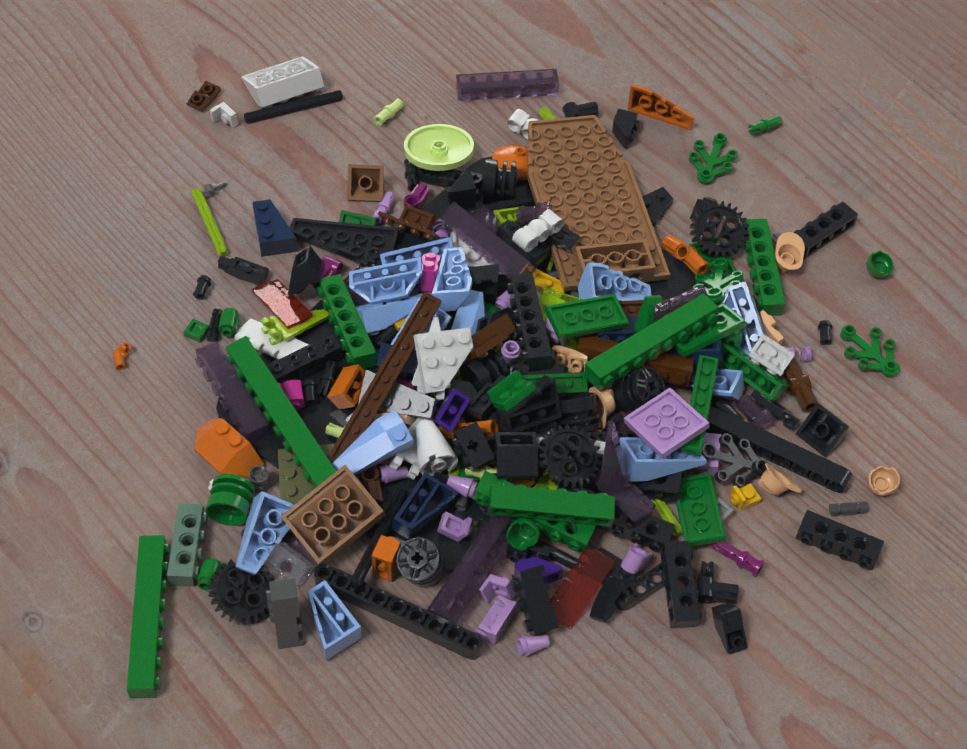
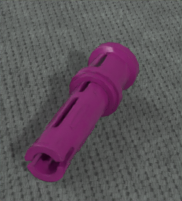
[705,541,765,577]

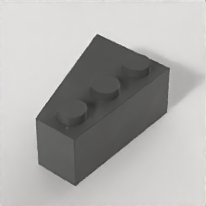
[266,578,304,649]

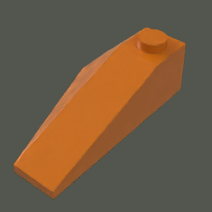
[627,84,695,130]

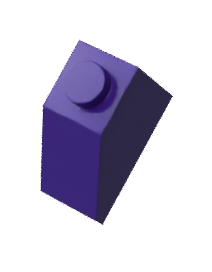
[434,388,471,433]
[514,556,563,584]

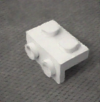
[749,333,795,376]

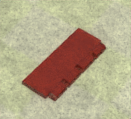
[252,279,312,329]
[550,548,616,630]

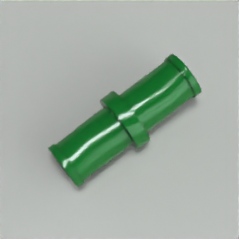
[748,115,782,135]

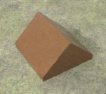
[347,164,384,201]

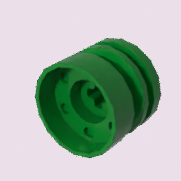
[205,474,255,526]

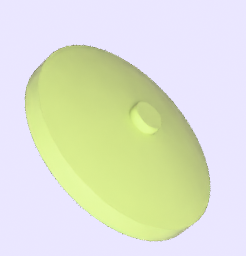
[404,124,474,171]

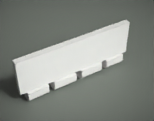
[235,319,309,359]

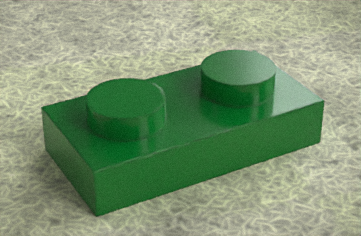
[339,210,377,226]

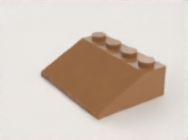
[280,464,386,564]

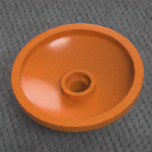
[492,144,528,181]

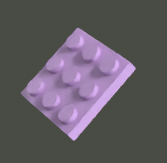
[624,388,709,459]

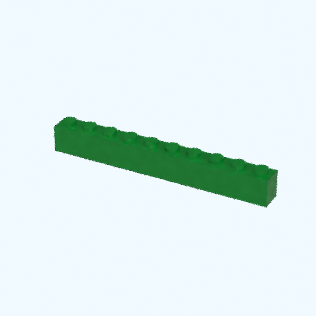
[226,336,336,490]

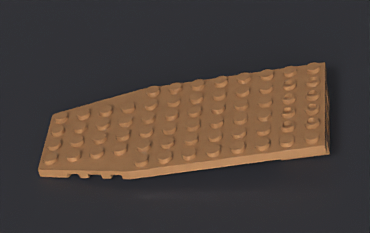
[528,115,670,291]

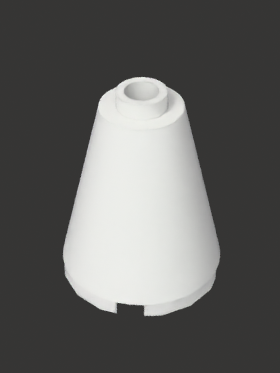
[415,419,458,477]

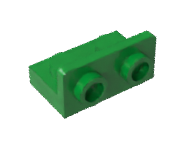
[487,370,537,412]

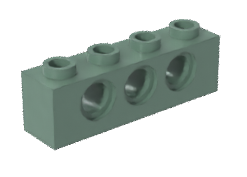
[167,503,208,587]

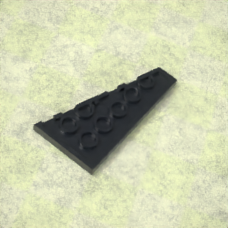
[290,218,400,266]

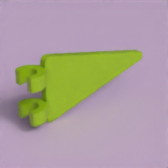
[261,309,328,345]

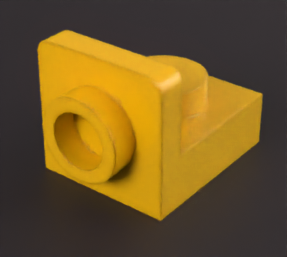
[730,484,761,512]

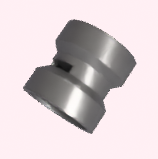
[249,465,270,493]

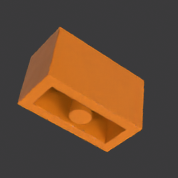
[327,364,366,409]
[372,535,401,582]

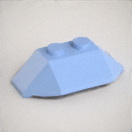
[379,237,453,284]
[349,257,423,305]
[720,281,766,355]

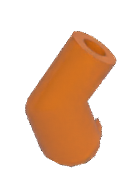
[113,342,131,370]

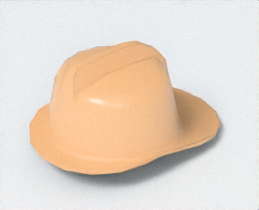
[775,232,805,273]
[589,387,615,431]
[758,463,802,495]

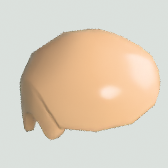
[867,466,900,496]

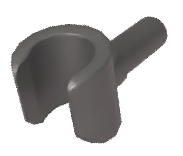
[204,182,227,198]
[455,495,468,511]

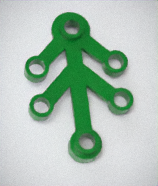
[689,133,738,185]
[693,258,743,304]
[840,325,900,378]

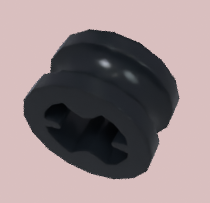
[701,561,714,578]

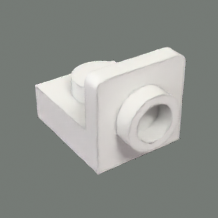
[210,102,238,128]

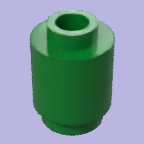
[218,308,240,337]
[197,558,221,591]

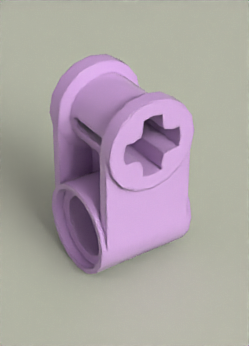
[621,543,654,574]

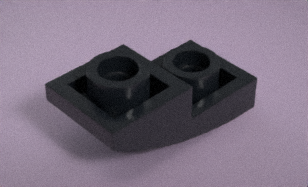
[506,544,551,563]
[589,578,626,623]

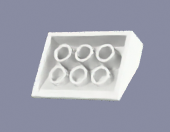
[241,56,324,108]

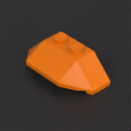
[194,418,265,479]

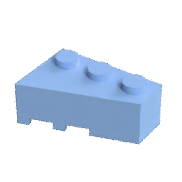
[307,580,362,661]

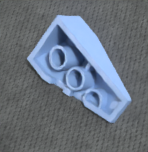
[432,247,473,312]

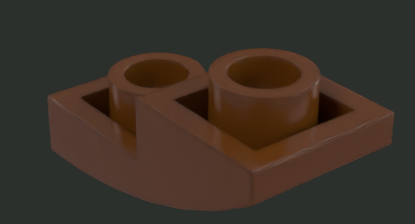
[186,81,221,111]

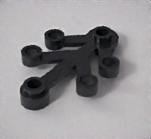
[701,433,769,488]

